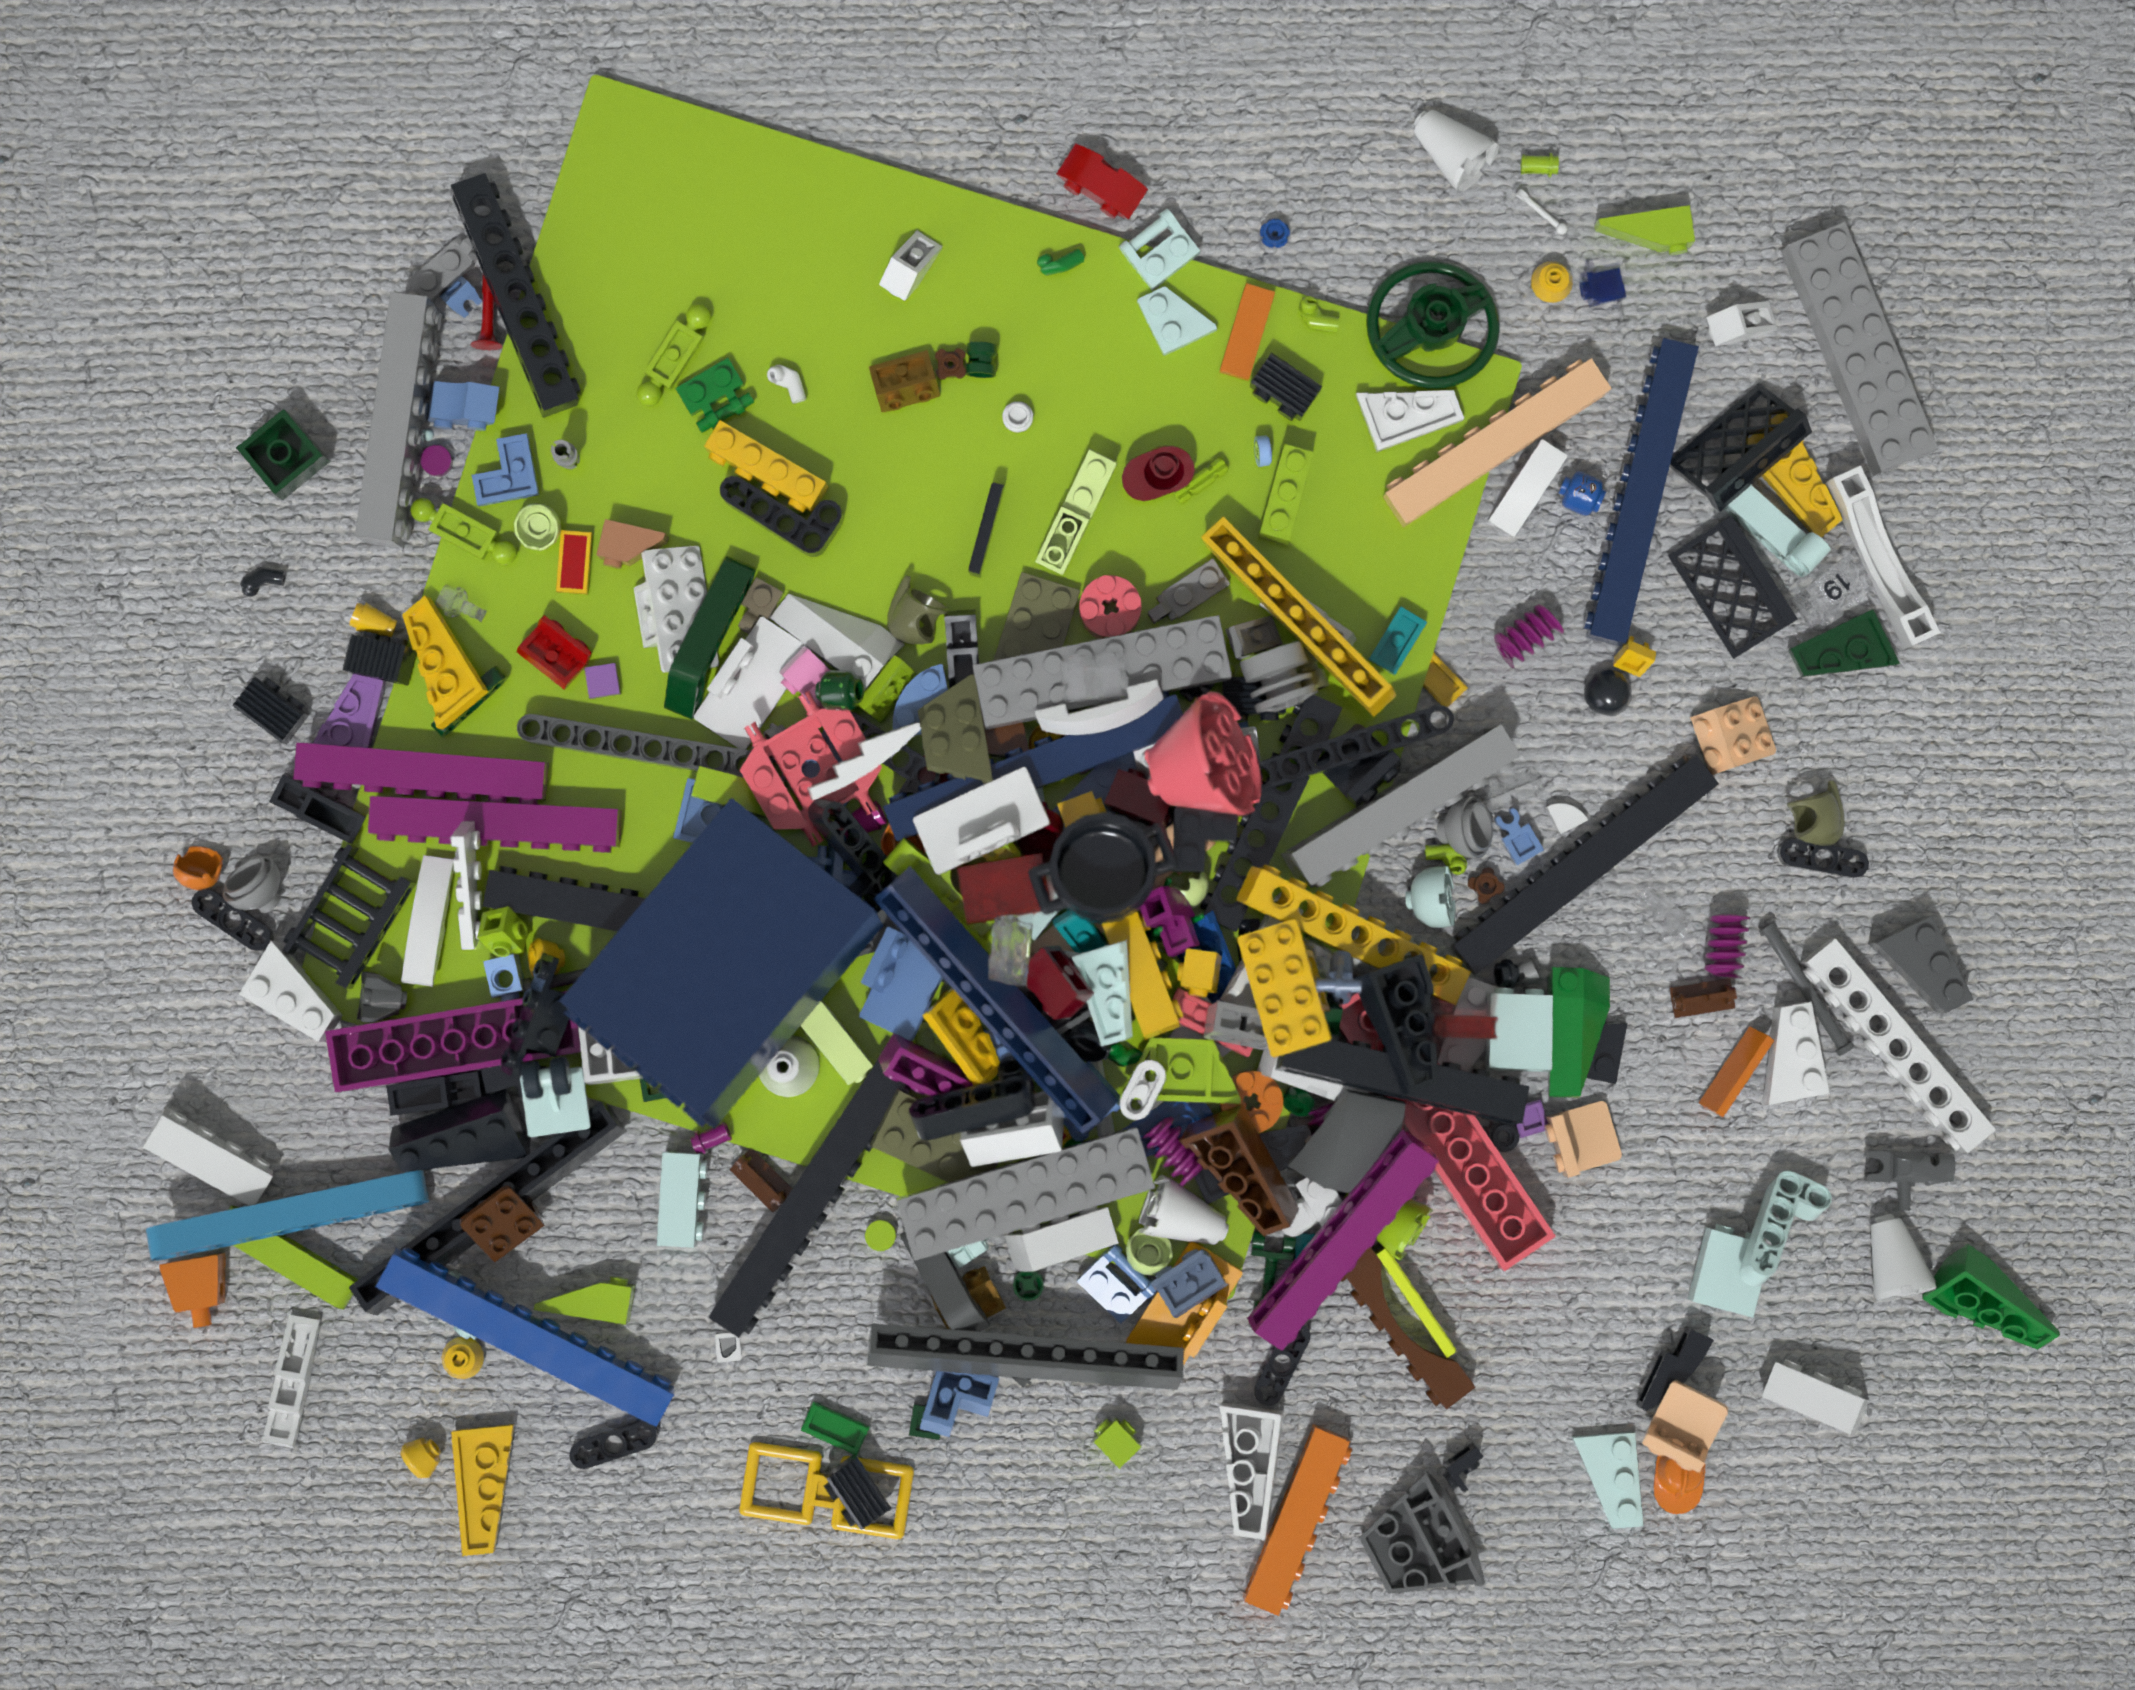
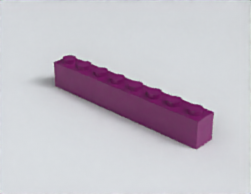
[294,742,549,805]
[368,796,622,853]
[1247,1129,1439,1351]

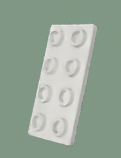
[633,546,719,673]
[694,617,812,750]
[913,767,1050,875]

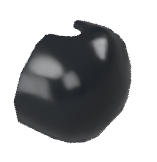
[1584,669,1632,717]
[1065,1020,1112,1062]

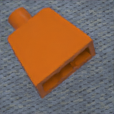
[159,1253,226,1328]

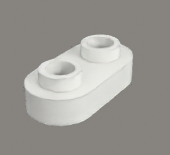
[1120,1060,1166,1120]

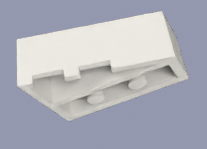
[1762,1359,1869,1435]

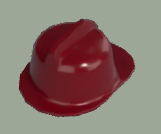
[1122,445,1195,501]
[1017,802,1063,863]

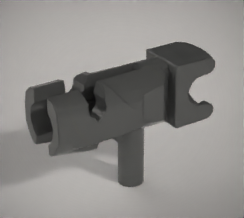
[1864,1150,1955,1211]

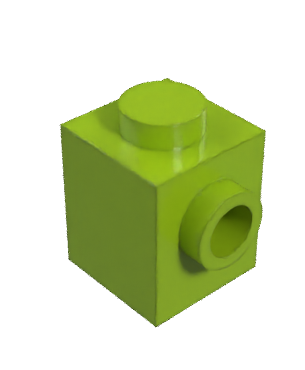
[1093,1417,1142,1469]

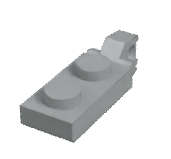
[407,237,477,302]
[1148,559,1230,624]

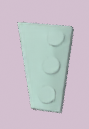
[1072,940,1133,1046]
[1571,1431,1643,1529]

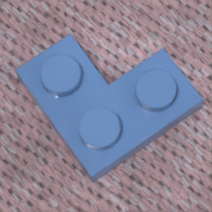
[472,433,540,507]

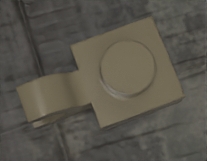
[738,577,784,634]

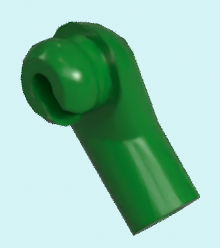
[1037,249,1084,276]
[1107,1042,1144,1067]

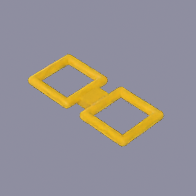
[739,1442,914,1539]

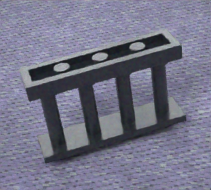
[282,844,417,989]

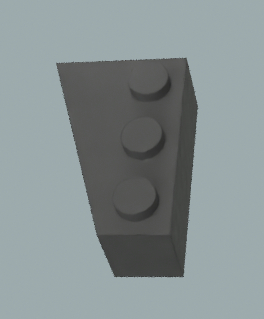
[1868,916,1974,1013]

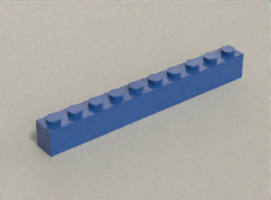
[376,1247,674,1427]

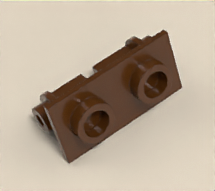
[1669,978,1737,1018]
[729,1149,793,1213]

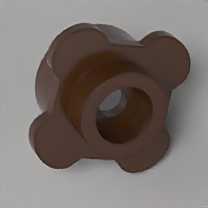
[935,348,966,380]
[1468,867,1505,904]

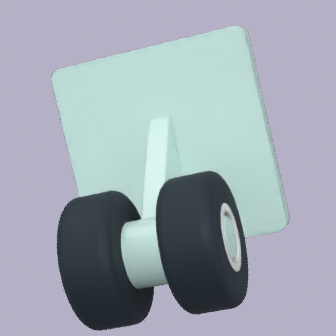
[520,1057,591,1137]

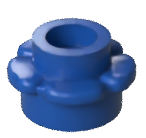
[1260,218,1290,248]

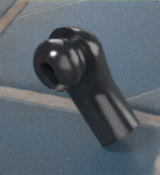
[240,567,286,597]

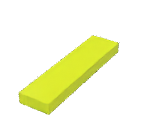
[1374,1246,1456,1358]

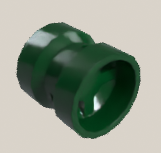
[965,342,997,378]
[1013,1270,1044,1301]

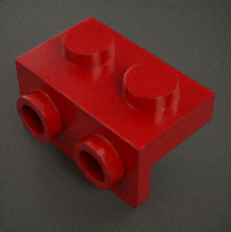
[516,615,592,690]

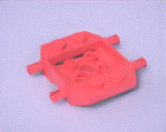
[740,690,882,847]

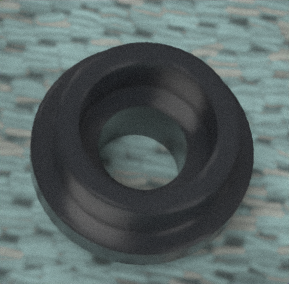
[1493,959,1520,989]
[1488,1122,1519,1152]

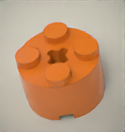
[1219,1070,1283,1133]

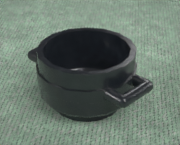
[1028,812,1178,924]

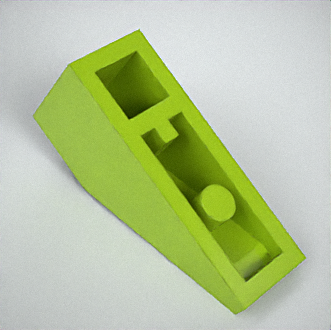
[1594,205,1695,255]
[534,1276,636,1325]

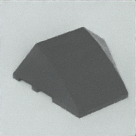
[1287,1089,1405,1193]
[1359,1471,1485,1594]

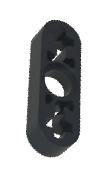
[1777,839,1869,878]
[192,889,274,951]
[1254,1324,1310,1406]
[569,1420,658,1469]

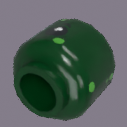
[815,670,864,711]

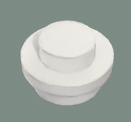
[1002,401,1033,433]

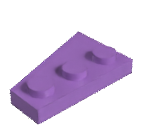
[312,674,386,748]

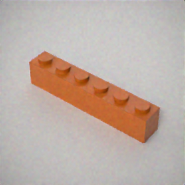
[1243,1424,1352,1616]

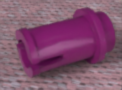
[690,1122,732,1154]

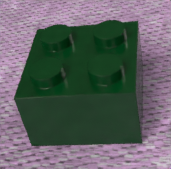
[236,409,331,500]

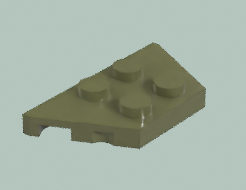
[918,674,993,784]

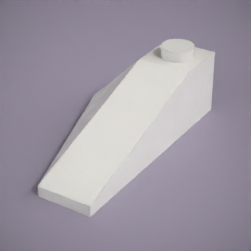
[770,594,905,690]

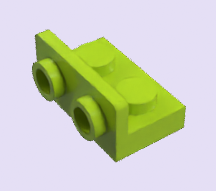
[858,655,918,723]

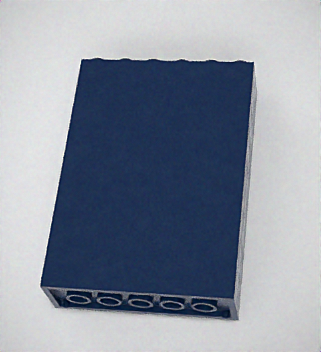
[560,798,884,1129]

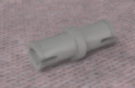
[551,440,580,469]

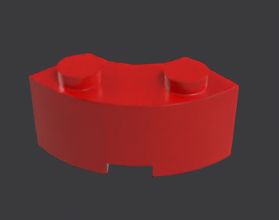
[1056,143,1148,220]

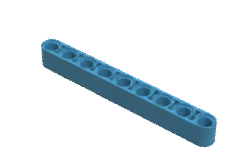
[146,1170,429,1261]

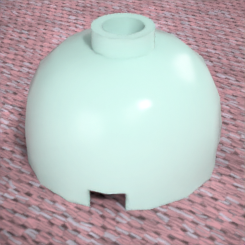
[1405,866,1456,928]

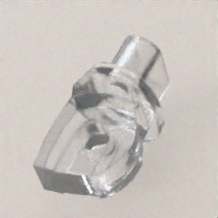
[435,585,487,622]

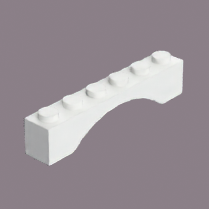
[1825,465,1940,650]

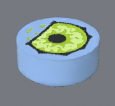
[1254,435,1272,467]

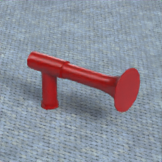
[470,274,503,350]

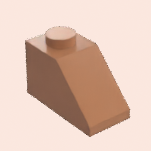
[596,519,669,569]

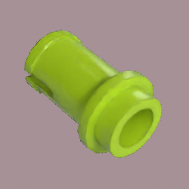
[1520,153,1559,177]

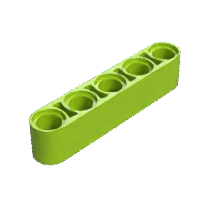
[228,1205,358,1310]

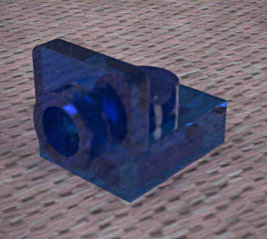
[1579,268,1626,308]

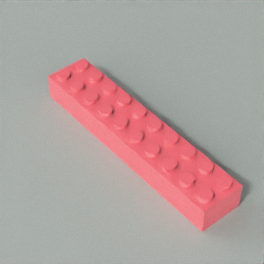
[1337,993,1556,1271]

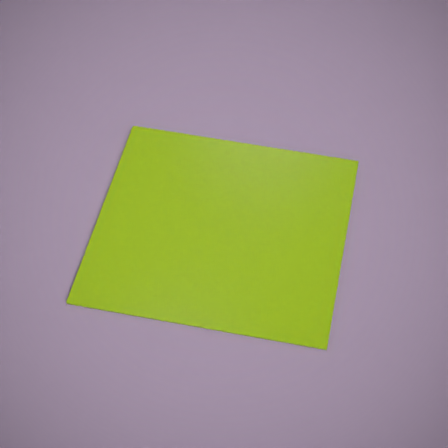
[302,75,1522,1299]

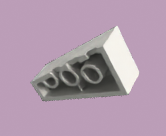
[143,1106,274,1206]
[1220,1402,1284,1540]

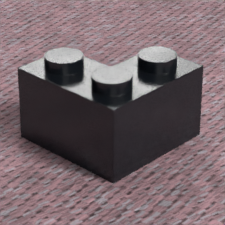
[1172,808,1237,873]

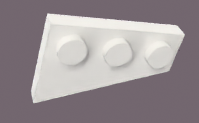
[1356,390,1464,452]

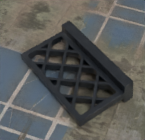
[1670,383,1812,512]
[1668,515,1798,659]

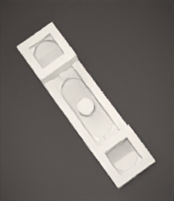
[1035,680,1163,735]

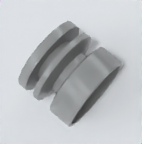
[1240,641,1318,713]

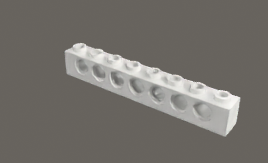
[1801,938,1996,1154]

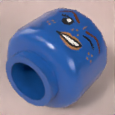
[1558,471,1607,516]

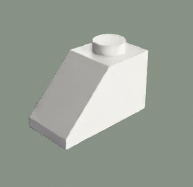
[879,231,943,301]
[1706,301,1778,346]

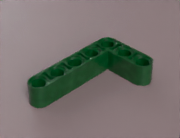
[664,556,756,720]

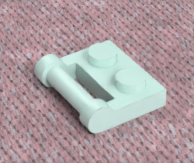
[1118,208,1200,291]

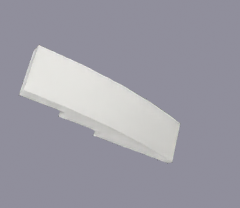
[807,722,921,800]
[402,855,454,987]
[262,1314,320,1448]

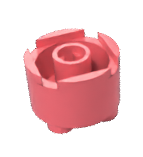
[1079,575,1141,639]

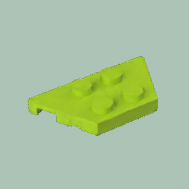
[1120,1038,1241,1104]

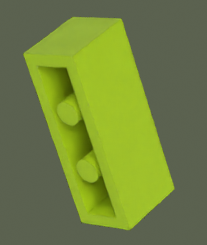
[1258,444,1314,546]

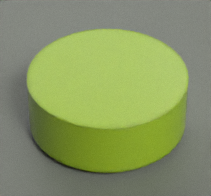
[865,1220,896,1251]

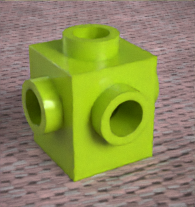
[477,906,529,958]

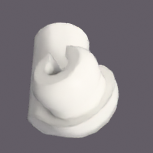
[767,365,806,404]

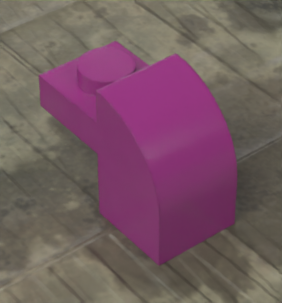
[1140,886,1200,957]

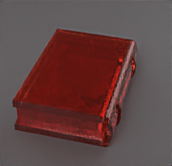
[957,853,1051,925]
[1432,1014,1498,1039]

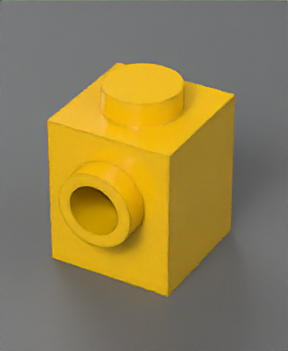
[1177,949,1222,997]

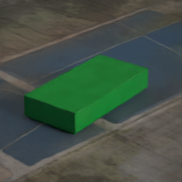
[801,1401,870,1456]

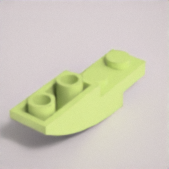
[1035,449,1118,575]

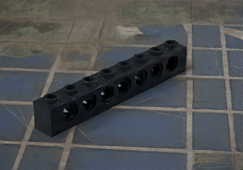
[451,173,581,418]
[1200,694,1342,932]

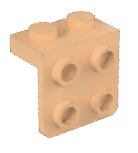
[1691,696,1776,775]
[1544,1101,1622,1178]
[1642,1380,1728,1473]

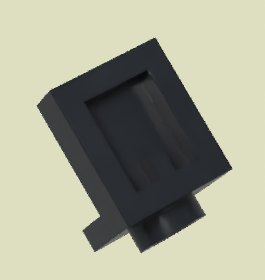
[1442,1442,1483,1493]

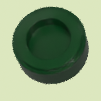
[1283,1087,1314,1117]

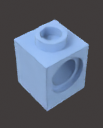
[483,954,525,1002]

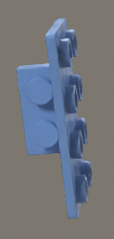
[859,926,943,1041]

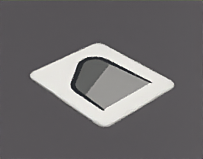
[715,1333,742,1363]

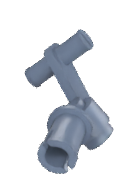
[1316,951,1362,1005]

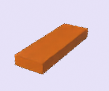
[1219,283,1275,381]
[1699,1026,1774,1117]

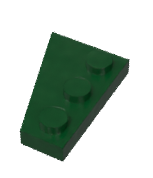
[1788,609,1900,677]

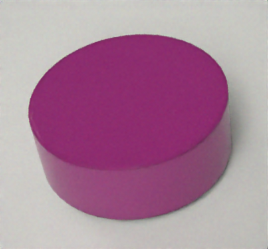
[420,445,453,477]

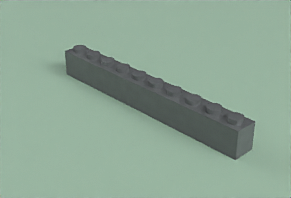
[867,1323,1184,1390]

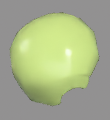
[514,503,561,551]
[1170,872,1209,909]
[1126,1229,1173,1275]

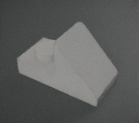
[1225,615,1283,660]

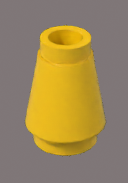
[349,602,398,637]

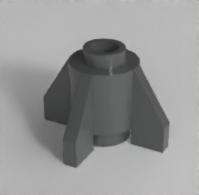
[357,971,407,1023]

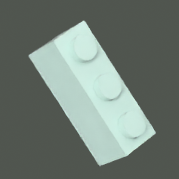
[657,1151,708,1248]

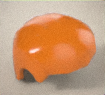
[173,846,223,890]

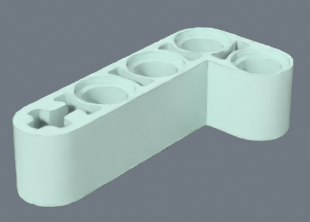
[1723,485,1831,577]
[1740,1171,1832,1287]

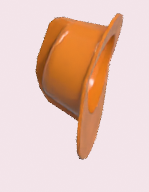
[1653,1455,1705,1514]

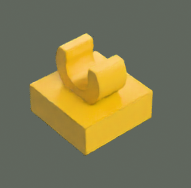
[1613,636,1656,677]

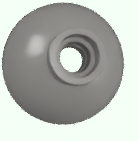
[1437,797,1493,859]
[223,856,281,913]

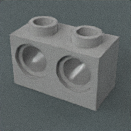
[1204,1001,1268,1050]

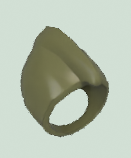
[887,575,949,645]
[1787,780,1845,846]

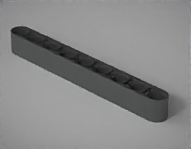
[517,714,787,783]

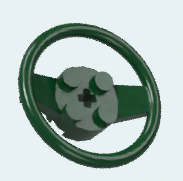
[1366,261,1500,389]

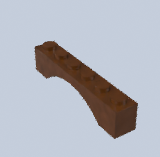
[1341,1248,1476,1410]

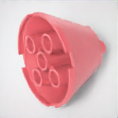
[1144,692,1261,815]

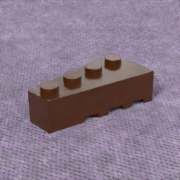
[1179,1104,1299,1236]

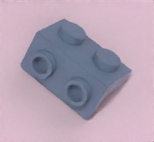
[1151,1249,1228,1318]

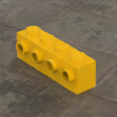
[704,420,829,513]

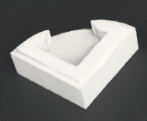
[1546,803,1588,834]

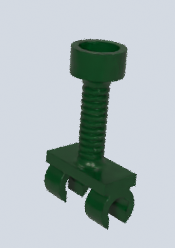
[1250,1231,1296,1310]

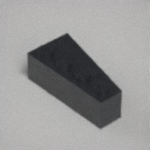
[388,1089,531,1172]

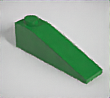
[1547,967,1610,1098]
[1922,1244,2060,1350]

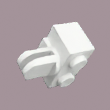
[1282,1176,1343,1237]

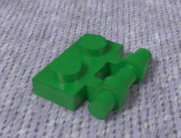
[675,358,755,433]

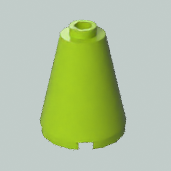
[1343,1192,1433,1261]

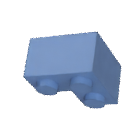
[920,1371,999,1437]

